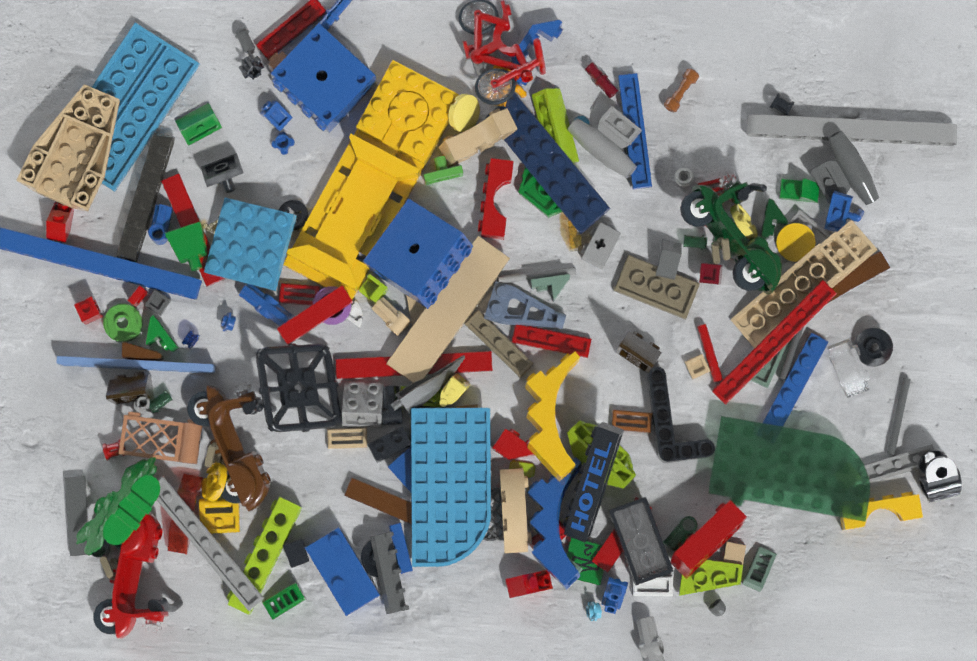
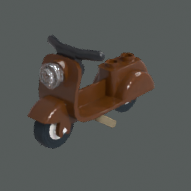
[187,382,277,512]

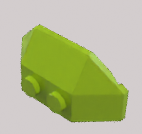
[567,420,636,489]

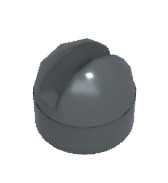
[708,599,726,616]

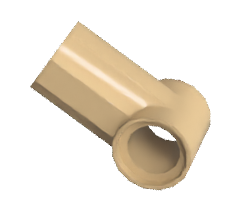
[372,297,411,336]

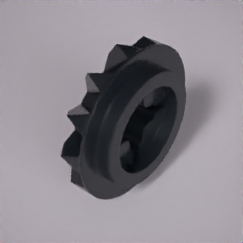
[279,200,309,231]

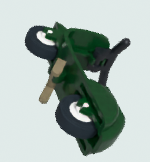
[680,173,782,294]

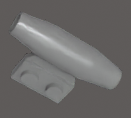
[568,106,642,178]

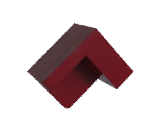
[699,263,723,285]

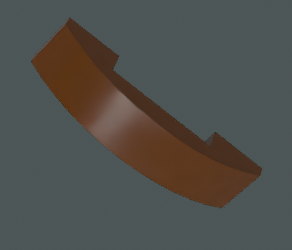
[827,251,890,304]

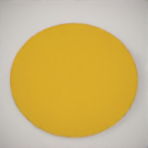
[777,223,816,262]

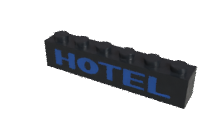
[563,422,624,543]

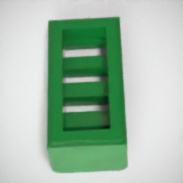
[263,582,307,620]

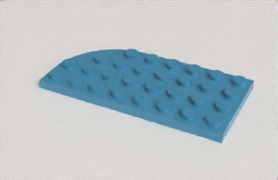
[411,408,491,567]

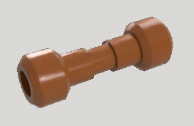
[664,68,699,113]

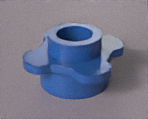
[272,132,295,155]
[221,312,236,332]

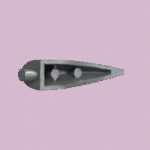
[390,355,465,415]

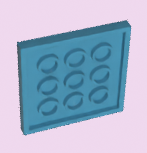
[204,198,297,291]

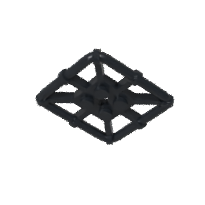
[256,343,342,432]

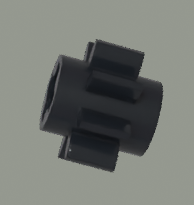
[239,55,264,80]

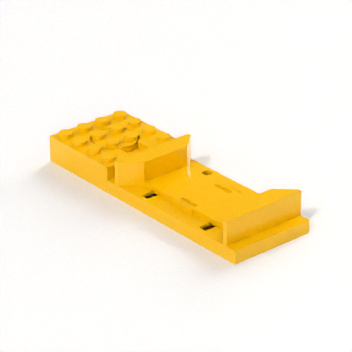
[283,60,459,301]

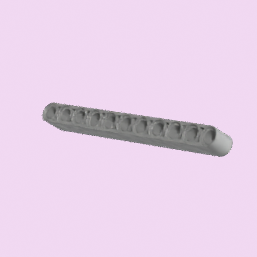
[747,114,957,146]

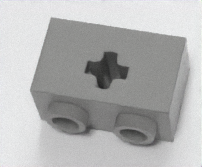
[581,222,621,270]

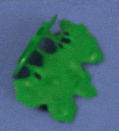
[76,457,161,556]

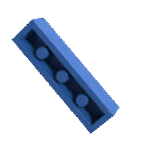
[389,523,413,574]

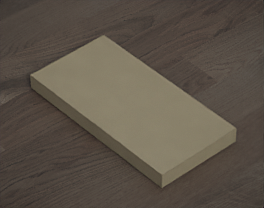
[614,255,700,320]

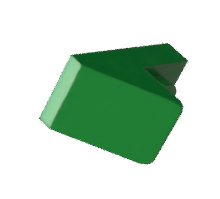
[779,178,819,203]
[146,315,179,352]

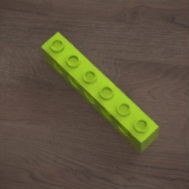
[227,497,302,615]

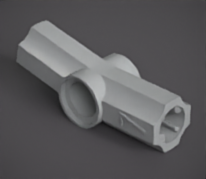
[636,616,665,661]

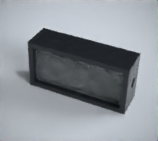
[608,497,674,585]

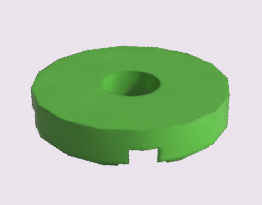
[103,304,143,343]

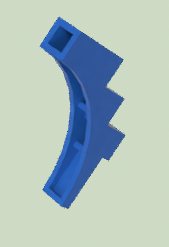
[528,457,582,590]

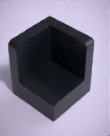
[283,539,309,568]

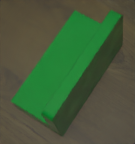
[175,103,222,146]

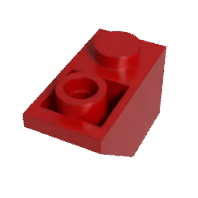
[46,201,74,243]
[492,428,535,460]
[505,570,553,598]

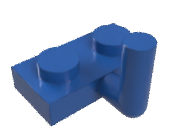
[824,191,864,232]

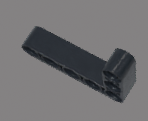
[647,366,715,463]

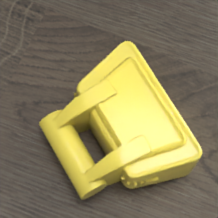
[439,373,471,407]

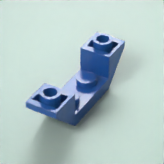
[511,20,563,86]

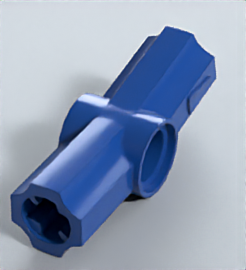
[239,284,295,326]

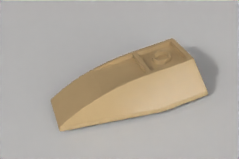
[17,84,120,211]

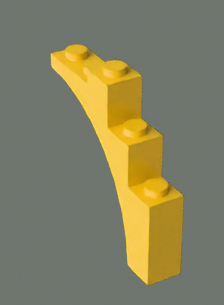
[525,352,580,482]

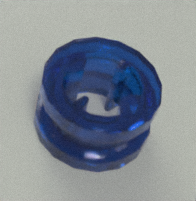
[182,330,200,349]

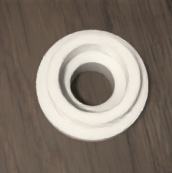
[674,168,694,187]

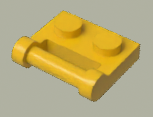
[199,498,240,534]

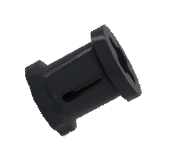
[769,93,795,116]

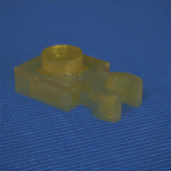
[567,218,581,252]

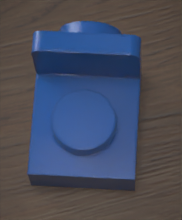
[260,100,293,131]

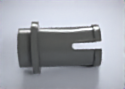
[235,27,256,53]

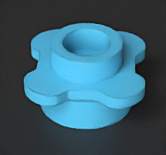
[586,601,602,621]

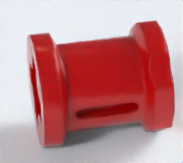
[102,439,126,461]

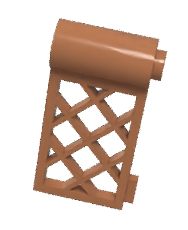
[119,412,203,464]

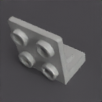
[342,381,384,428]

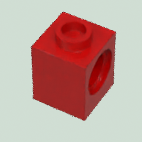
[74,296,104,325]

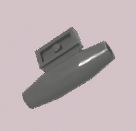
[810,130,879,205]

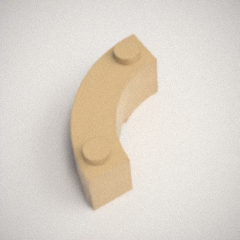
[439,108,517,168]
[500,468,532,553]

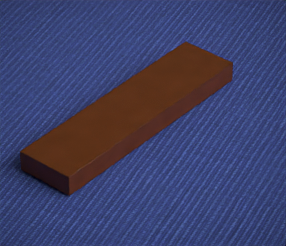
[344,478,412,524]

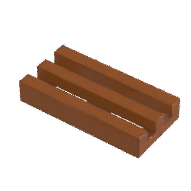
[612,410,652,433]

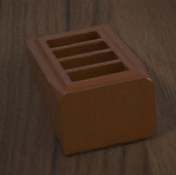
[122,342,164,361]

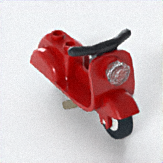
[93,512,183,639]

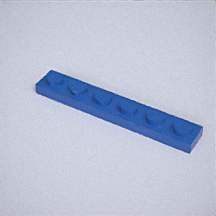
[618,73,652,190]
[756,333,828,445]

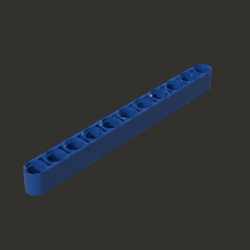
[0,228,202,300]

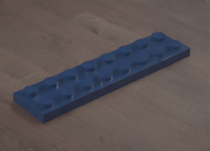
[485,92,611,234]

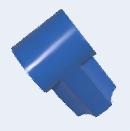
[148,204,173,245]

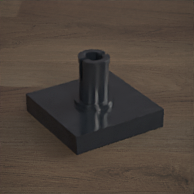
[201,153,244,193]

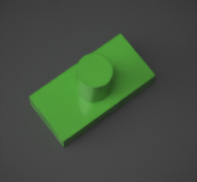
[424,156,463,185]

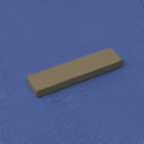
[464,310,534,378]

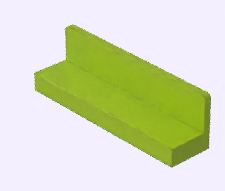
[532,88,579,163]

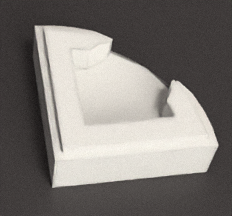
[346,301,363,328]

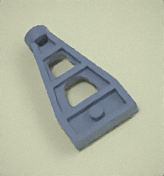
[484,281,566,329]

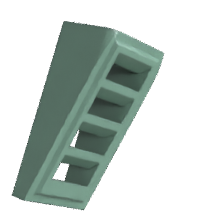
[742,546,777,592]

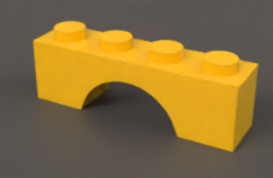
[838,491,923,530]

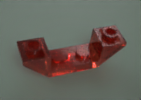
[168,474,203,555]

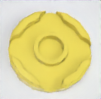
[448,94,480,132]
[730,204,758,240]

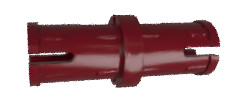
[584,62,619,99]

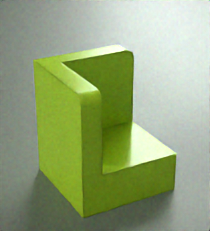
[359,274,388,304]

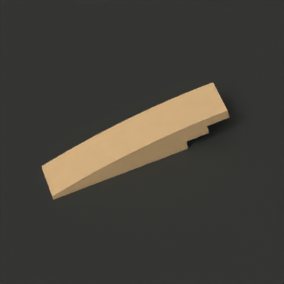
[731,220,878,348]
[387,236,510,383]

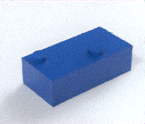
[305,527,381,616]

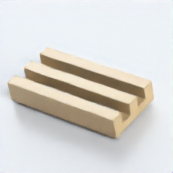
[327,428,367,449]

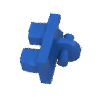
[601,577,628,614]

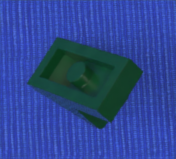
[760,198,788,241]

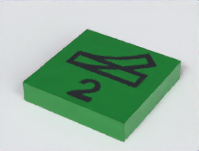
[567,537,604,586]

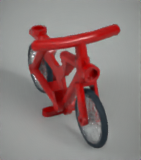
[458,0,546,105]

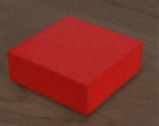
[127,286,148,307]

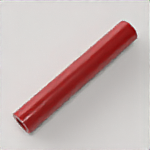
[697,324,723,383]

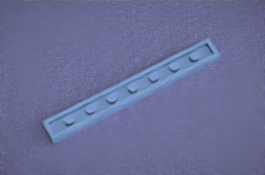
[56,356,216,374]

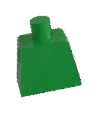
[165,222,207,271]

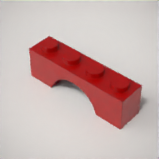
[478,158,514,240]

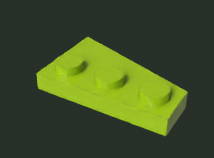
[679,560,743,596]

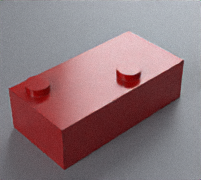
[670,500,747,579]

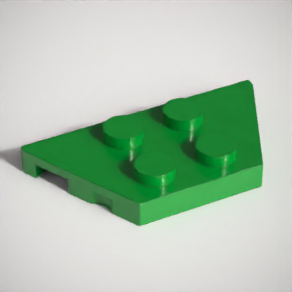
[518,168,562,218]

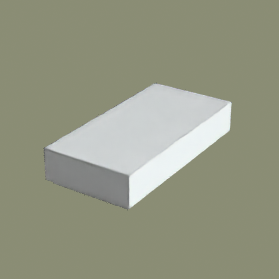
[633,576,673,596]

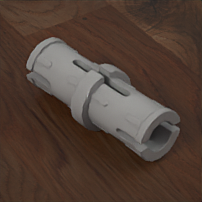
[133,397,150,414]

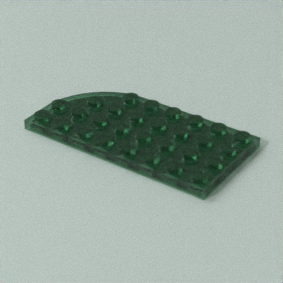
[708,416,870,522]

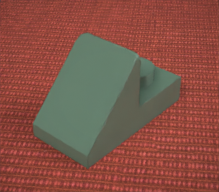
[531,274,570,302]

